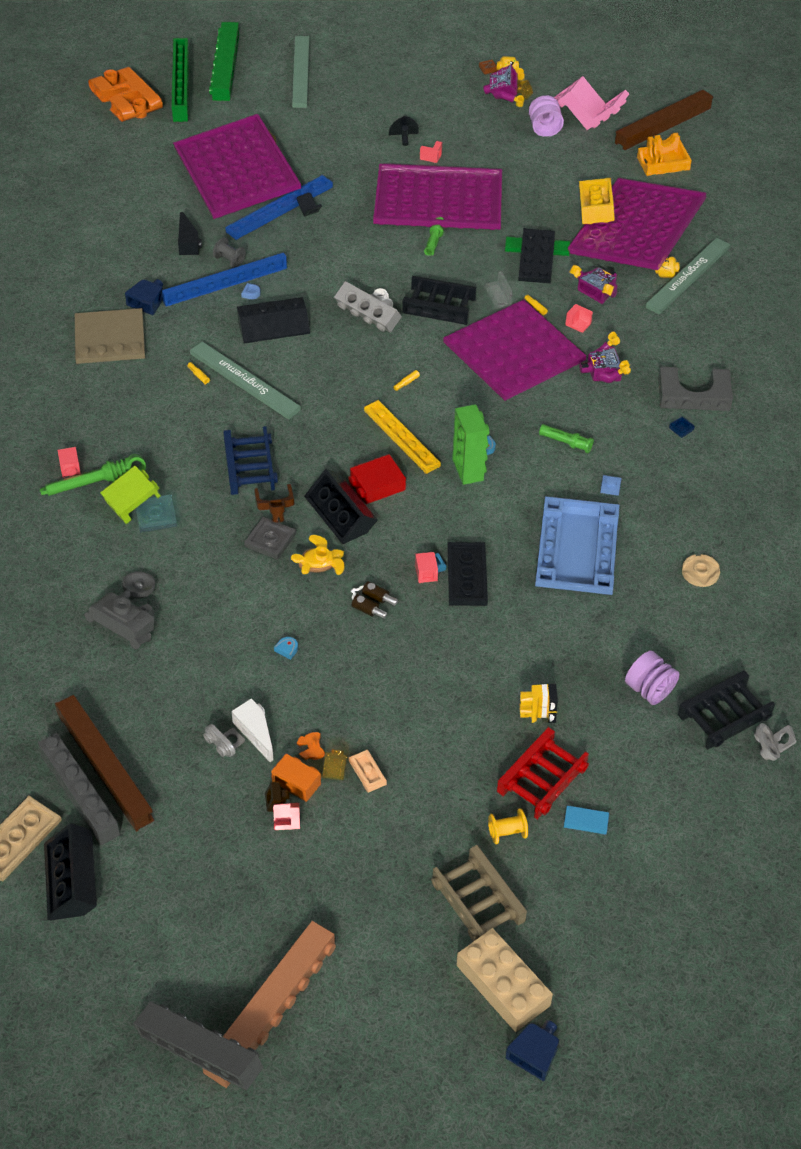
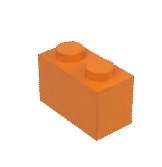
[271,754,321,802]

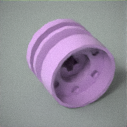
[529,95,564,137]
[625,651,680,705]

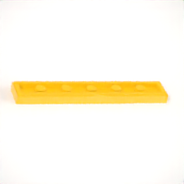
[364,400,441,474]

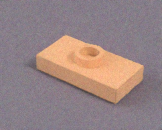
[349,749,387,793]

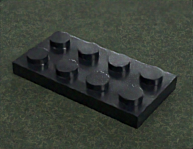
[518,228,555,284]
[447,542,488,606]

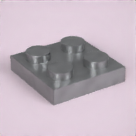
[244,517,296,560]

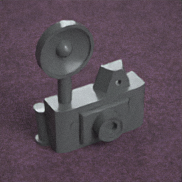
[85,572,155,649]

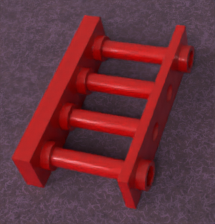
[497,727,589,820]

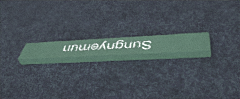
[645,238,730,315]
[190,342,301,420]

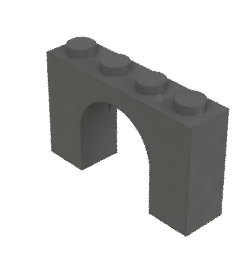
[658,367,733,411]

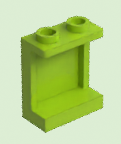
[100,466,161,524]

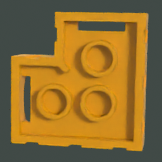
[637,133,692,176]

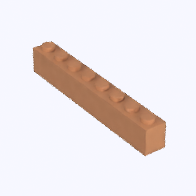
[203,921,336,1088]

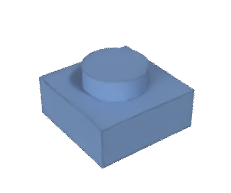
[600,475,621,496]

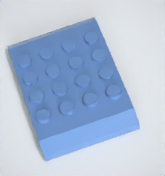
[535,496,619,595]

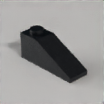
[178,212,202,255]

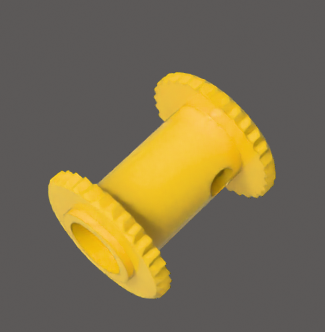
[488,809,528,844]

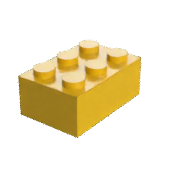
[579,178,614,224]

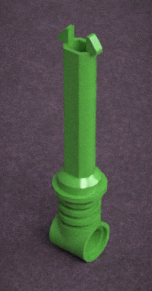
[40,454,146,496]

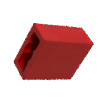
[348,454,406,504]

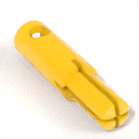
[525,295,548,315]
[187,362,210,384]
[393,370,420,391]

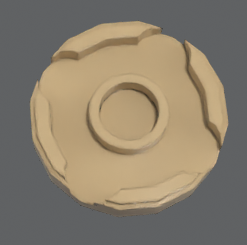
[682,554,720,587]

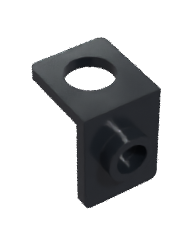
[296,193,322,217]

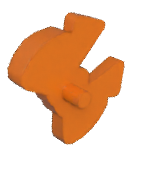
[297,732,325,760]

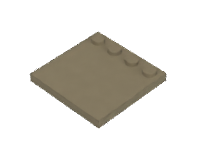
[75,308,145,364]

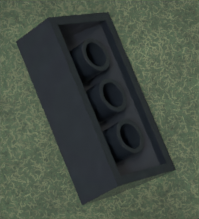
[237,297,310,344]
[304,469,378,544]
[44,823,97,921]

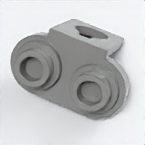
[754,723,797,761]
[203,724,245,757]

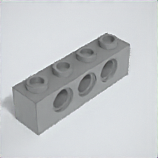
[334,281,402,333]

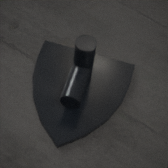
[388,116,419,146]

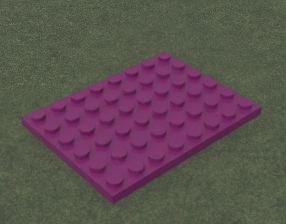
[173,114,301,219]
[373,164,502,230]
[568,178,706,270]

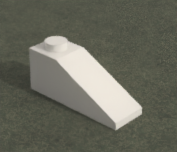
[232,699,273,762]

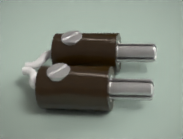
[351,581,398,619]

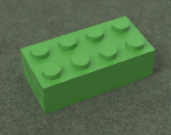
[452,404,490,485]

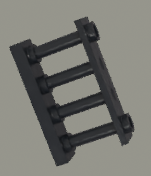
[402,275,477,325]
[678,670,775,750]

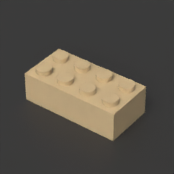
[457,928,553,1032]

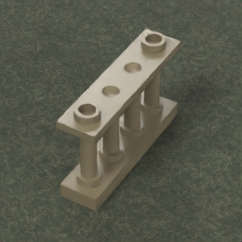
[431,845,527,941]

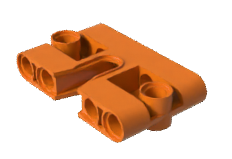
[88,67,163,122]

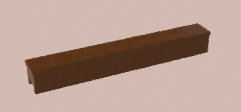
[615,90,713,150]
[55,695,154,832]

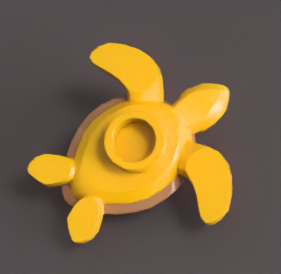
[291,535,344,575]

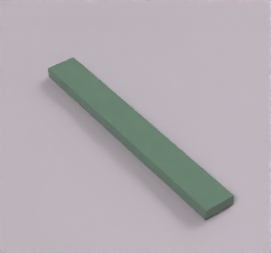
[292,36,309,108]

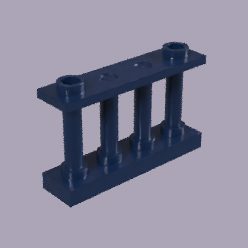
[223,426,278,495]

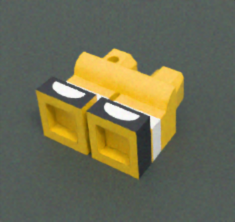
[520,684,558,723]

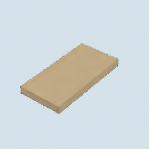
[0,796,62,882]

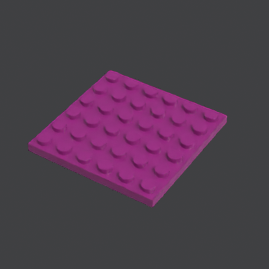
[443,299,586,401]

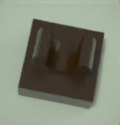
[265,782,290,812]

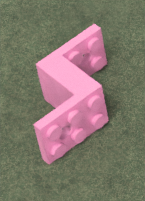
[554,76,629,130]

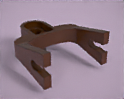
[254,484,295,523]

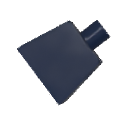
[125,279,163,315]
[506,1020,559,1081]

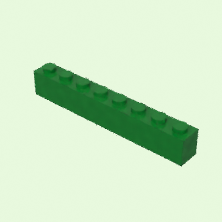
[209,22,239,101]
[172,38,189,122]

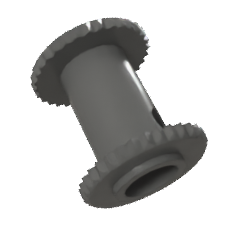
[213,237,246,268]

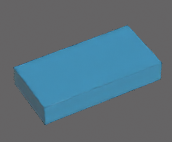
[564,806,609,834]

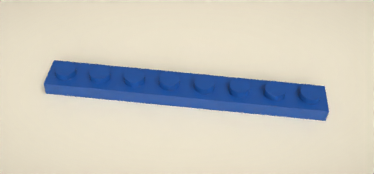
[225,175,333,240]
[162,253,287,307]

